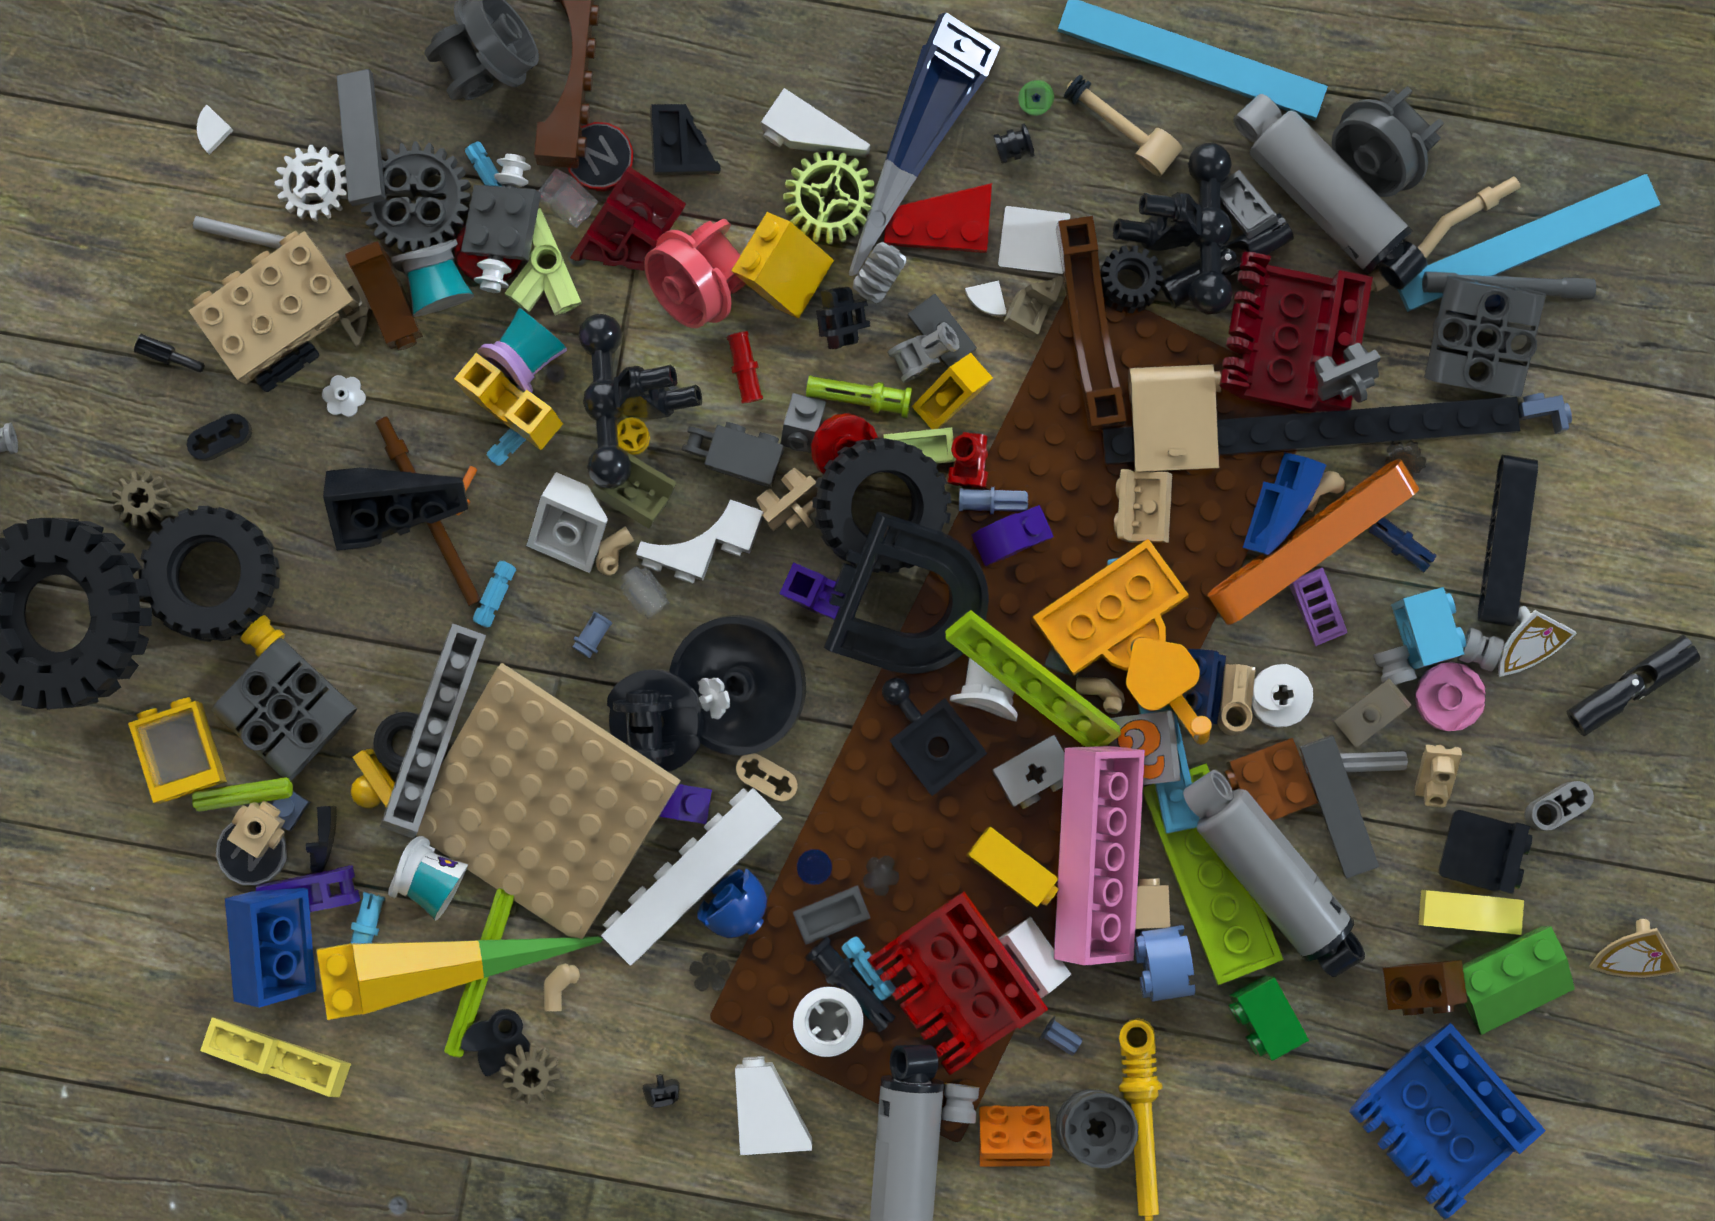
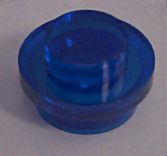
[797,849,832,885]

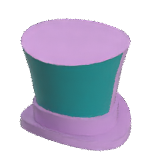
[477,308,567,393]

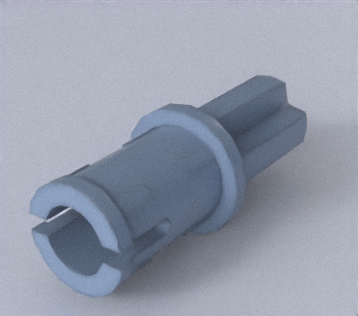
[959,487,1028,514]

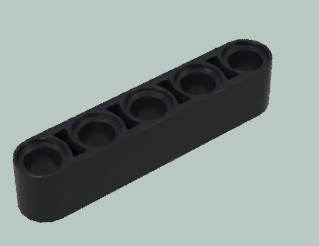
[1478,454,1538,627]

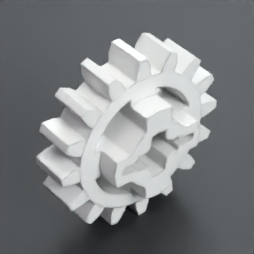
[275,145,348,222]

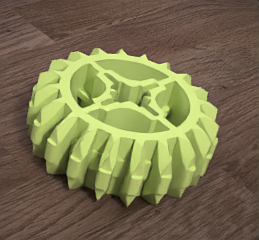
[783,151,875,244]

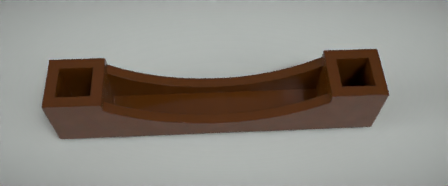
[534,0,599,168]
[1056,216,1126,432]

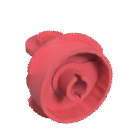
[644,219,746,328]

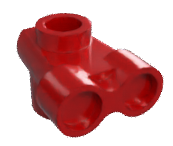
[947,432,988,488]

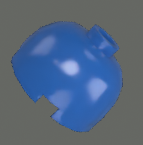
[697,868,767,938]

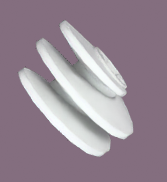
[1251,664,1313,728]

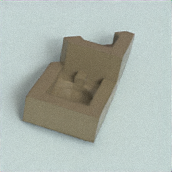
[338,276,372,347]
[1003,276,1064,339]

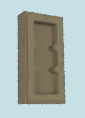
[1334,678,1411,748]

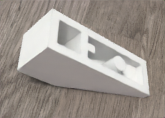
[761,88,870,158]

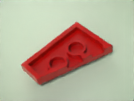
[884,183,992,253]

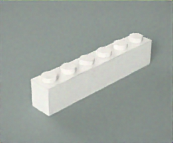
[601,788,783,966]

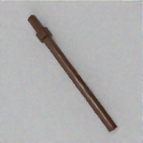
[375,416,481,607]

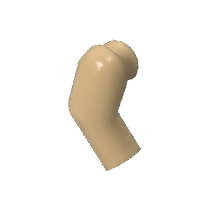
[1306,471,1345,513]
[596,526,634,576]
[544,963,580,1011]

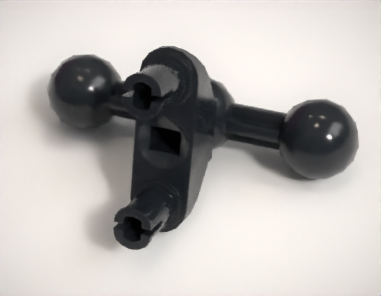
[1113,142,1233,315]
[578,314,702,489]

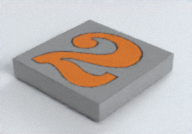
[1109,711,1181,785]

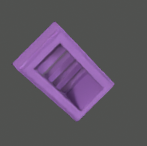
[1289,568,1348,646]

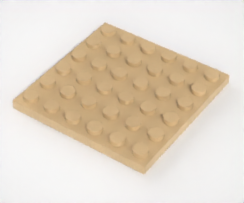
[416,663,681,939]

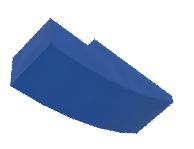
[1243,452,1326,555]

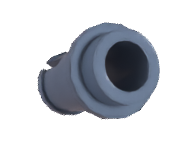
[572,611,613,658]

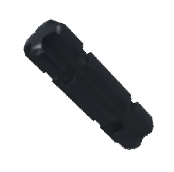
[255,341,319,392]

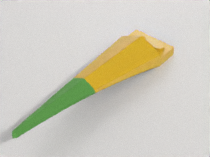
[316,936,603,1020]

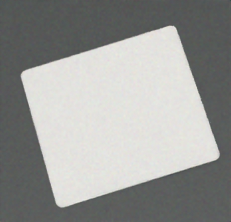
[998,206,1070,274]

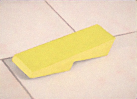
[200,1018,351,1097]

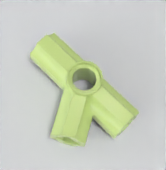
[504,208,582,315]

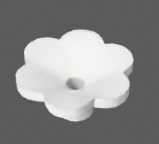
[322,375,366,417]

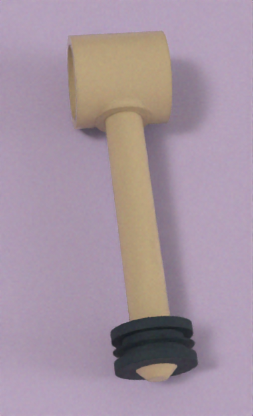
[1064,75,1183,177]

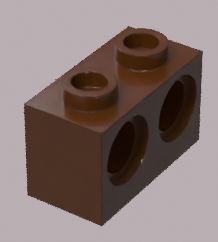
[1383,960,1467,1016]

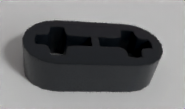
[186,413,252,461]

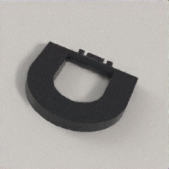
[824,512,989,674]

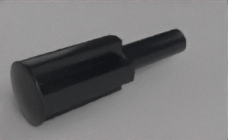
[134,333,205,373]

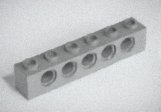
[380,624,486,838]

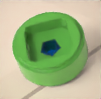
[1018,80,1054,116]

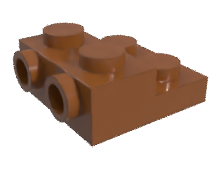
[1224,738,1318,821]

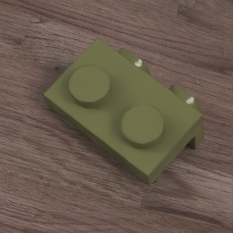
[591,452,676,529]

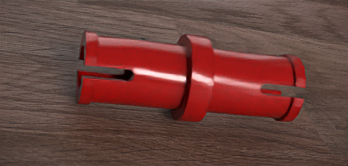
[727,331,763,404]

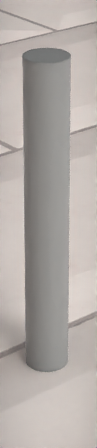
[193,216,284,249]

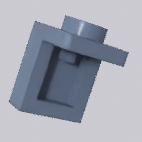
[1518,393,1572,434]

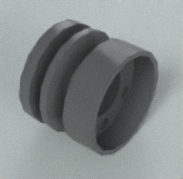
[1056,1089,1138,1168]

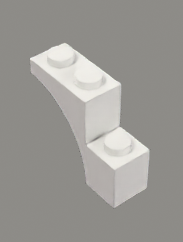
[636,499,763,584]

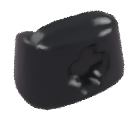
[642,1074,680,1108]

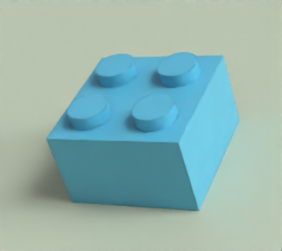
[1391,587,1466,670]

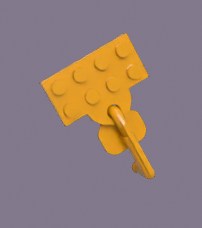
[1033,539,1212,745]

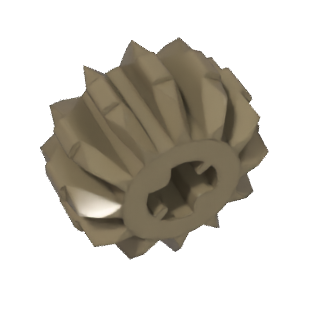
[112,470,172,529]
[500,1042,561,1104]

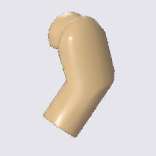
[1076,677,1125,714]

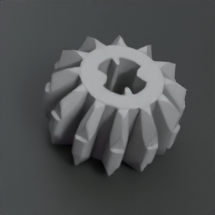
[853,242,906,303]

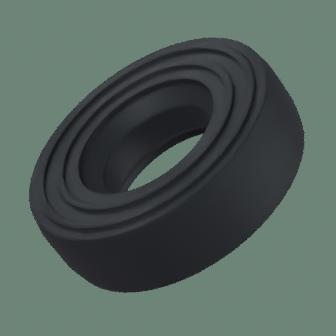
[373,712,419,774]

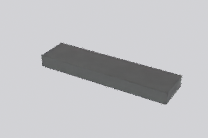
[337,69,385,206]
[1299,735,1379,879]

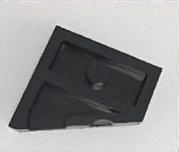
[650,104,721,175]

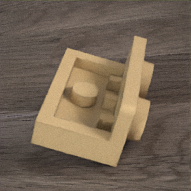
[1114,469,1172,543]

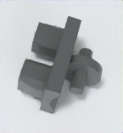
[1314,343,1381,403]

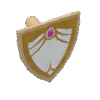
[1590,919,1680,978]

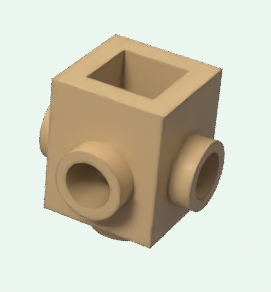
[227,801,285,858]

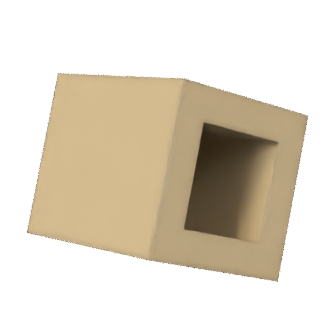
[1135,878,1170,929]

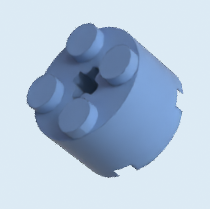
[1134,925,1195,1002]

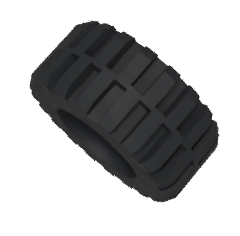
[812,438,951,573]
[138,506,280,642]

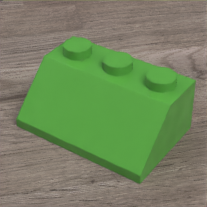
[1463,926,1575,1035]

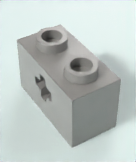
[992,735,1065,809]

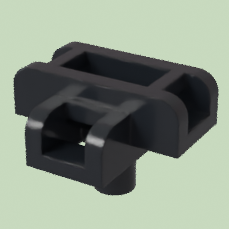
[816,287,870,349]

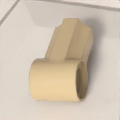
[1218,664,1255,736]

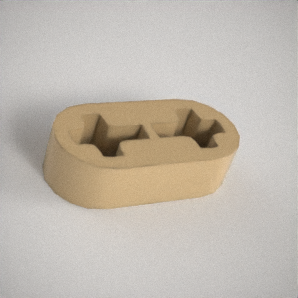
[736,753,798,802]

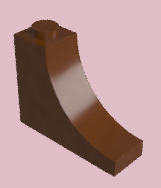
[345,241,423,351]

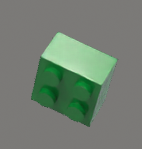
[1228,975,1309,1061]

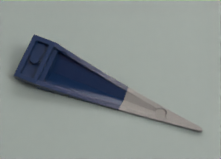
[849,12,1000,276]

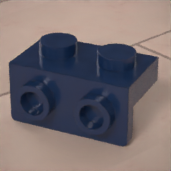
[1183,649,1226,724]

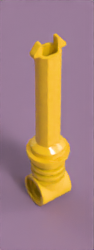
[1118,1018,1163,1221]

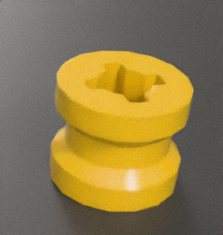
[617,417,650,455]
[240,615,285,657]

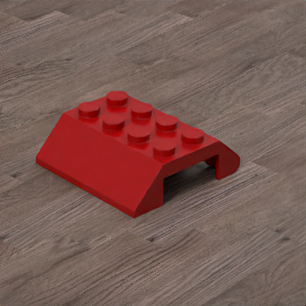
[867,891,1048,1075]

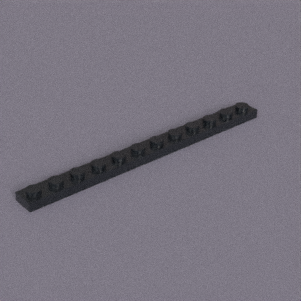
[1102,397,1520,465]

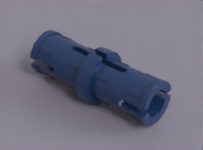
[1368,517,1437,573]

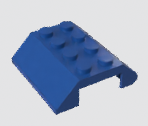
[1349,1023,1546,1220]

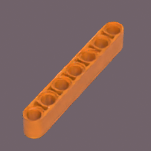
[1208,459,1419,625]

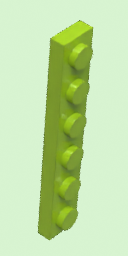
[945,610,1121,747]

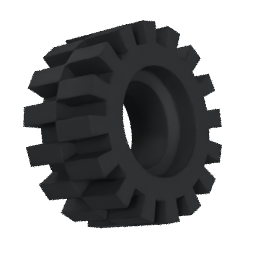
[1100,245,1163,313]

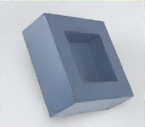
[267,791,311,831]

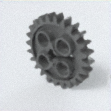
[360,141,472,253]

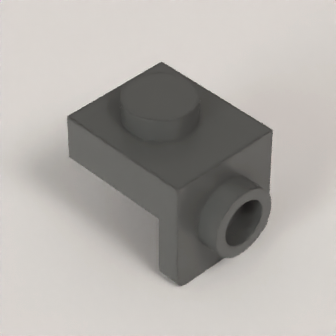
[780,393,826,453]

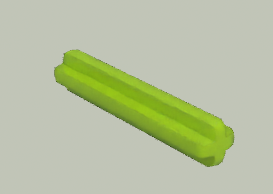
[192,777,293,812]

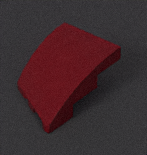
[570,166,686,271]

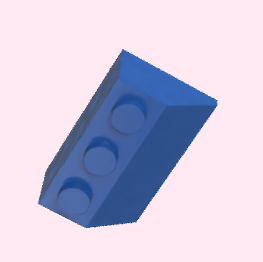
[225,888,316,1008]

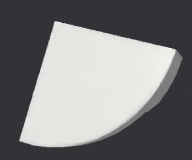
[197,105,233,155]
[965,280,1007,317]

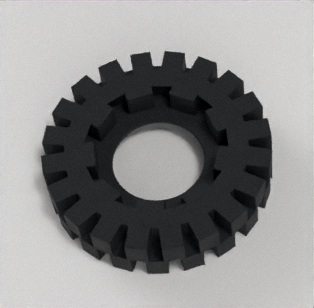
[0,518,152,710]

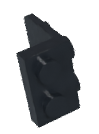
[1438,810,1533,894]

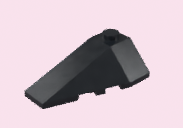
[323,467,468,551]

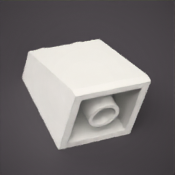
[735,1056,813,1155]

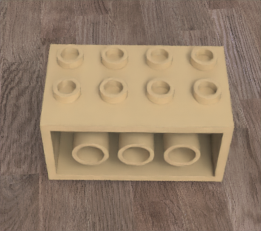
[188,231,359,385]

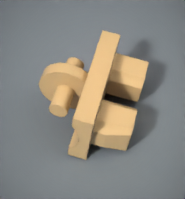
[756,468,818,531]
[1415,745,1462,808]

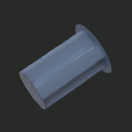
[1040,1016,1083,1056]

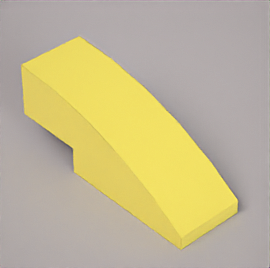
[1418,890,1524,935]

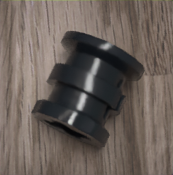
[993,123,1035,164]

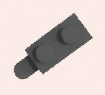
[681,422,784,489]

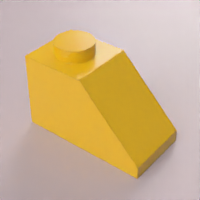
[912,353,993,429]

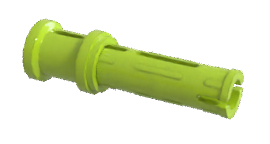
[806,375,912,418]

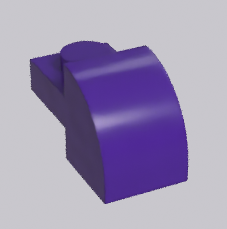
[972,505,1054,566]
[779,562,843,620]
[659,784,712,824]

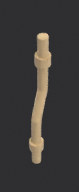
[1366,176,1520,292]

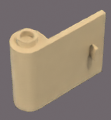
[1128,364,1221,472]

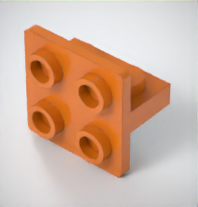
[979,1105,1053,1167]

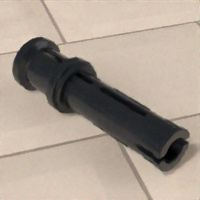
[804,936,896,1032]

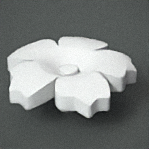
[698,678,730,719]

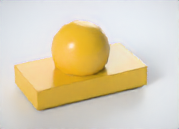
[351,749,395,808]

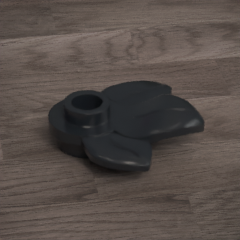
[460,1009,530,1077]

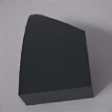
[305,806,337,873]

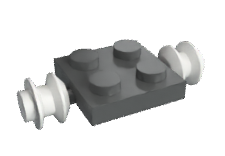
[461,154,541,293]

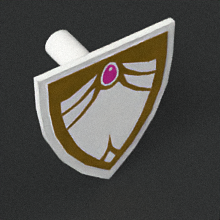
[1498,606,1577,677]

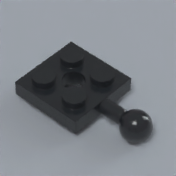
[882,678,988,796]

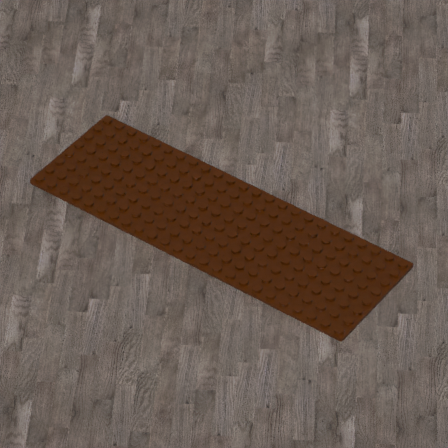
[710,296,1314,1142]

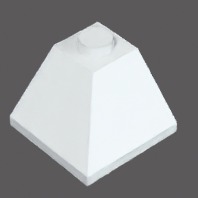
[526,472,608,573]

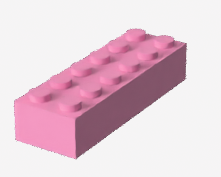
[1054,746,1145,966]

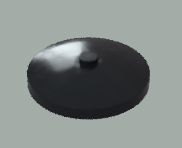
[669,615,806,755]

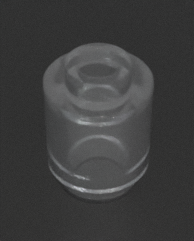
[620,566,670,619]

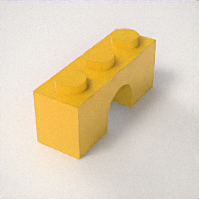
[454,353,563,450]

